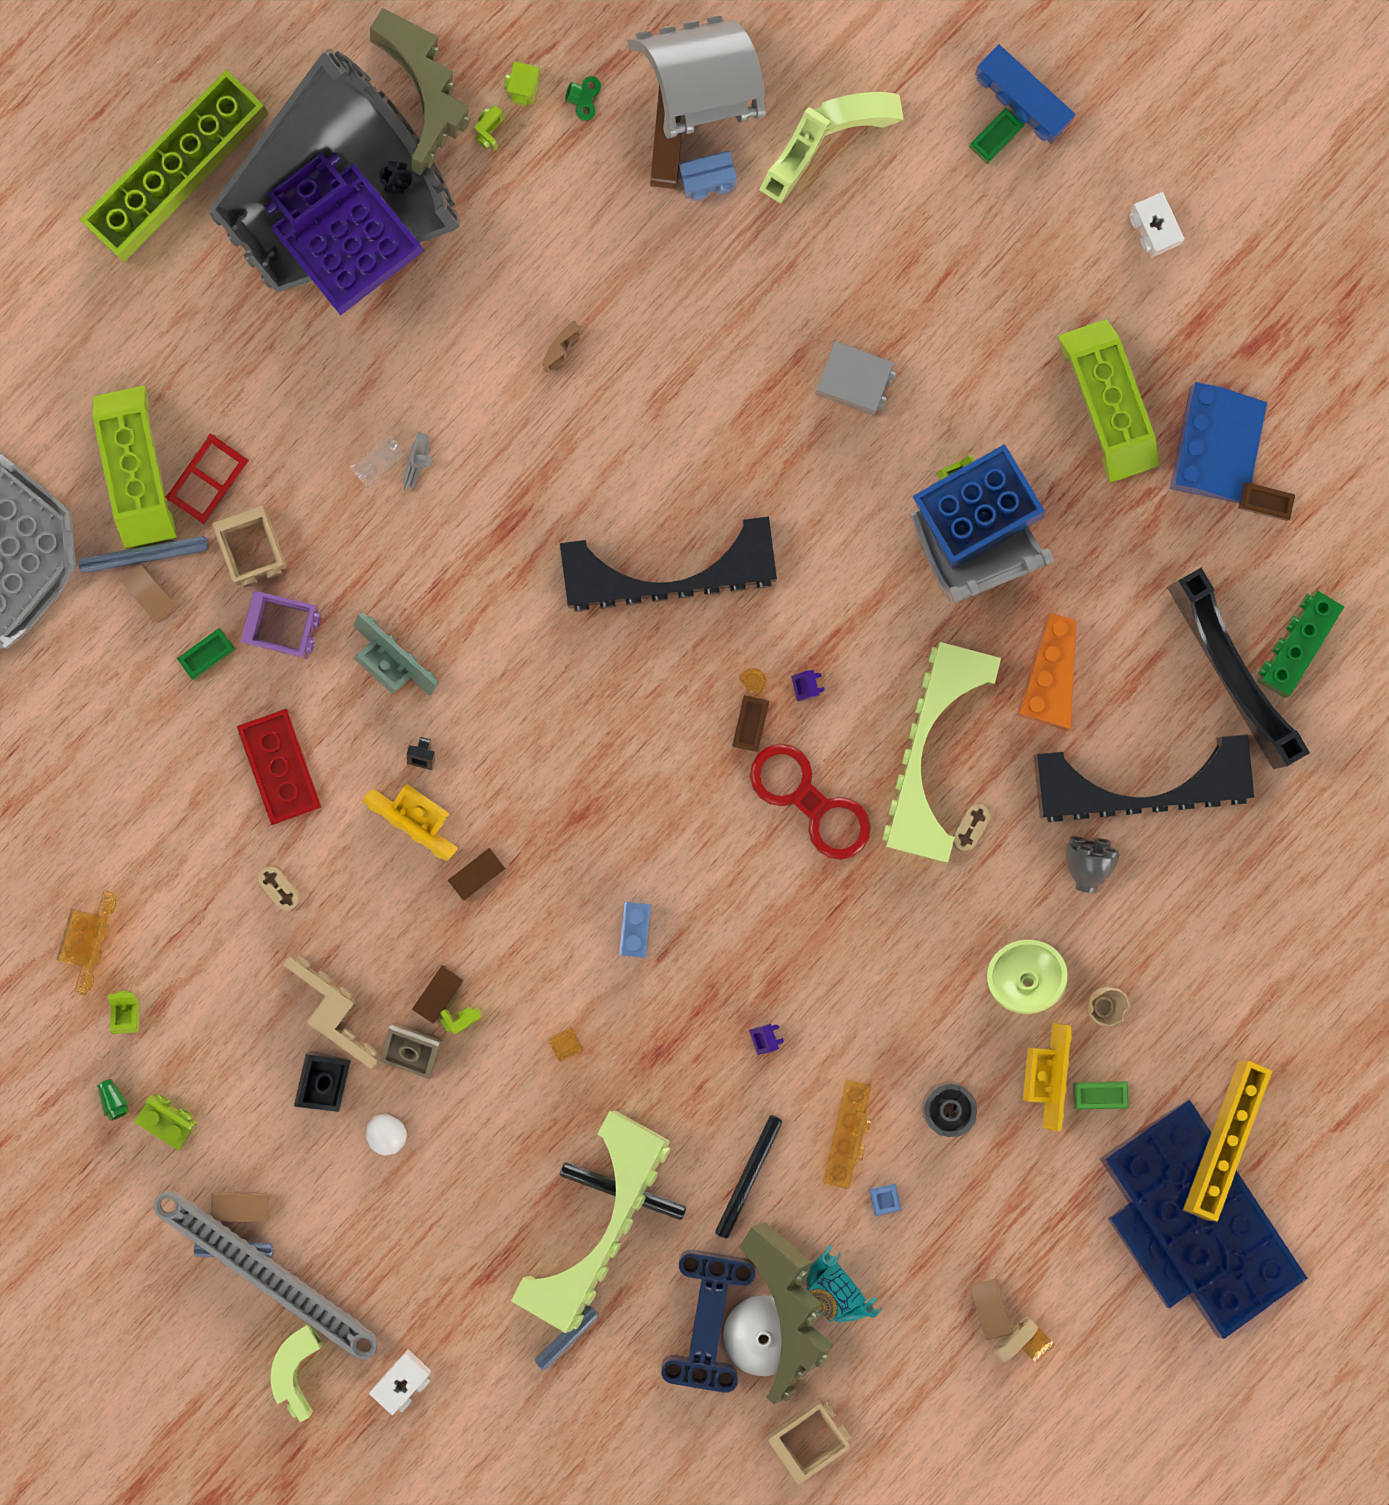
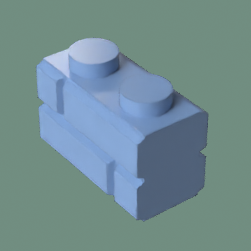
[679,151,737,201]
[619,902,651,958]

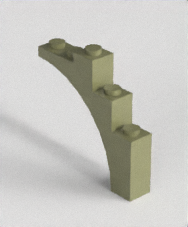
[370,8,470,175]
[739,1222,833,1404]

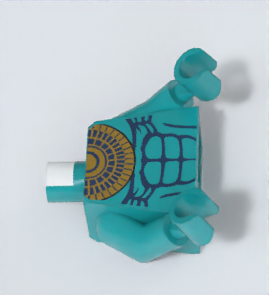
[805,1245,882,1323]

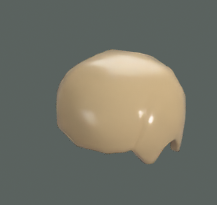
[1087,986,1130,1027]

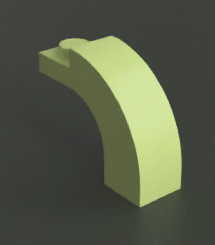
[814,92,904,136]
[759,107,831,204]
[271,1323,324,1422]

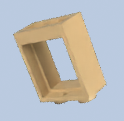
[212,506,287,587]
[767,1398,852,1485]

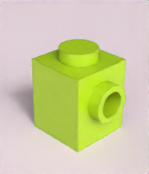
[504,61,541,106]

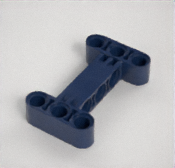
[661,1250,755,1393]

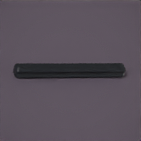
[715,1115,782,1239]
[560,1162,686,1220]

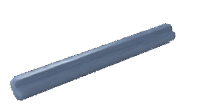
[79,536,209,573]

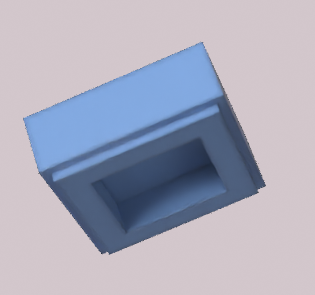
[869,1183,901,1216]

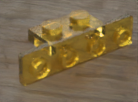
[56,890,116,996]
[823,1080,871,1189]

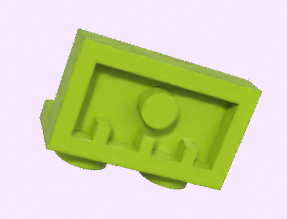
[134,1094,197,1151]

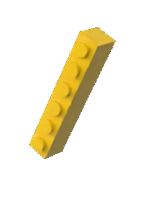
[1183,1061,1273,1222]

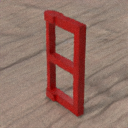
[165,433,249,524]

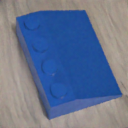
[1169,382,1267,503]
[913,444,1045,570]

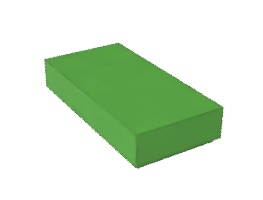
[1073,1081,1129,1110]

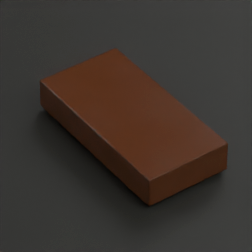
[1238,482,1295,521]
[732,695,769,752]
[448,848,506,901]
[412,965,464,1024]

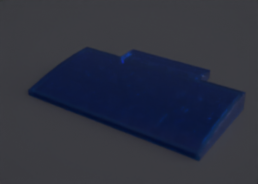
[1099,1100,1308,1339]

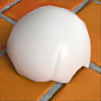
[365,1113,407,1156]

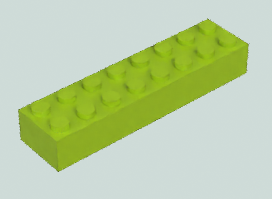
[80,70,269,263]

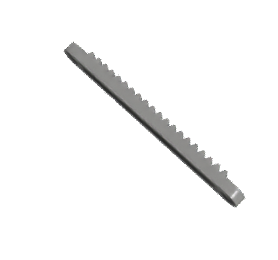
[154,1191,378,1360]

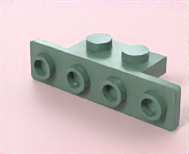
[353,612,439,696]

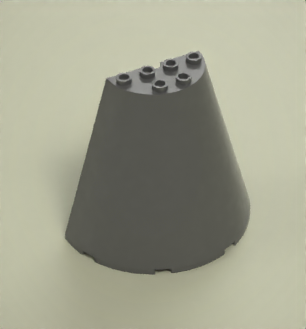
[209,49,460,293]

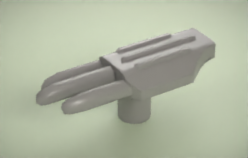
[402,432,432,491]

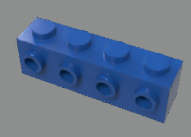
[975,44,1076,144]

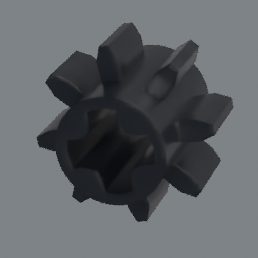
[379,161,412,194]

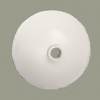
[723,1295,782,1376]

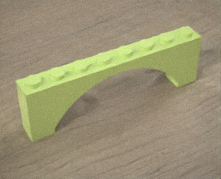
[882,642,1001,863]
[511,1111,670,1333]

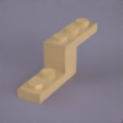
[283,955,380,1069]

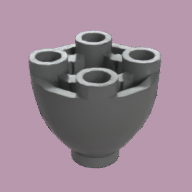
[1066,836,1119,893]

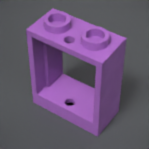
[241,591,321,659]

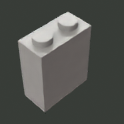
[816,341,896,416]

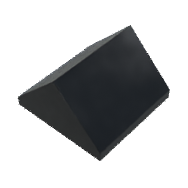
[294,1051,351,1112]

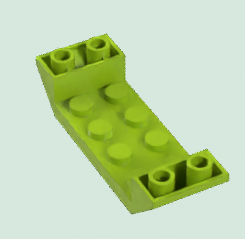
[1057,319,1160,484]
[93,385,177,549]

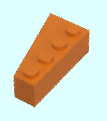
[1016,613,1076,731]

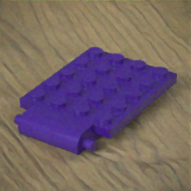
[264,152,425,316]

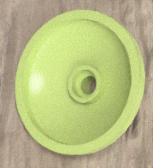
[987,940,1068,1014]

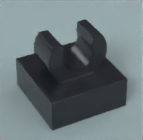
[406,737,435,770]

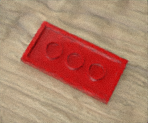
[237,709,322,825]

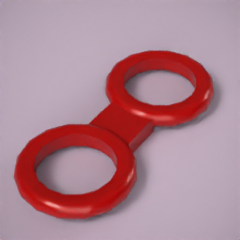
[750,744,871,860]

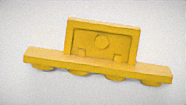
[362,784,458,861]
[1023,1023,1072,1131]

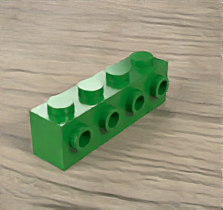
[1257,590,1344,698]

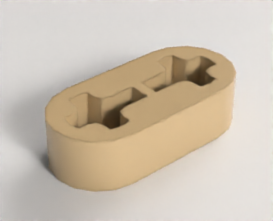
[953,804,990,851]
[258,867,300,911]
[993,1316,1038,1362]

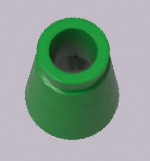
[97,1079,129,1121]

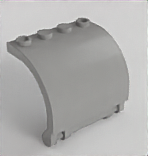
[627,16,765,139]
[910,510,1054,604]

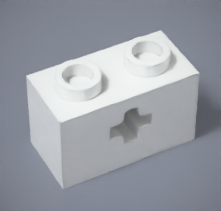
[1129,192,1185,258]
[369,1349,431,1415]

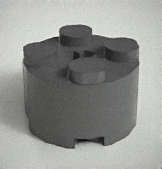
[922,1082,977,1137]

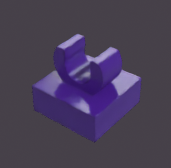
[791,670,825,701]
[749,1024,784,1055]

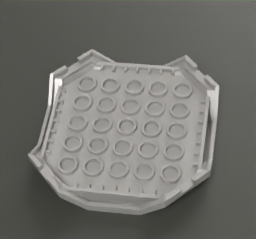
[0,453,76,649]

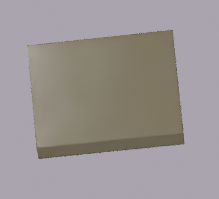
[380,1023,444,1079]

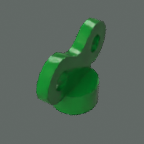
[565,76,601,121]

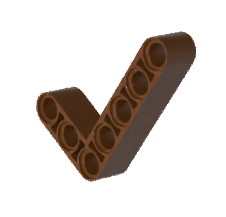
[650,85,682,189]

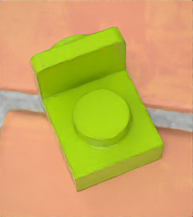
[440,1007,483,1035]

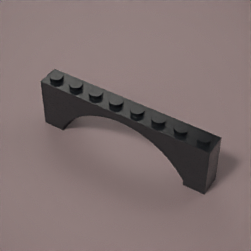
[560,516,777,612]
[1167,567,1310,769]
[1034,734,1255,822]

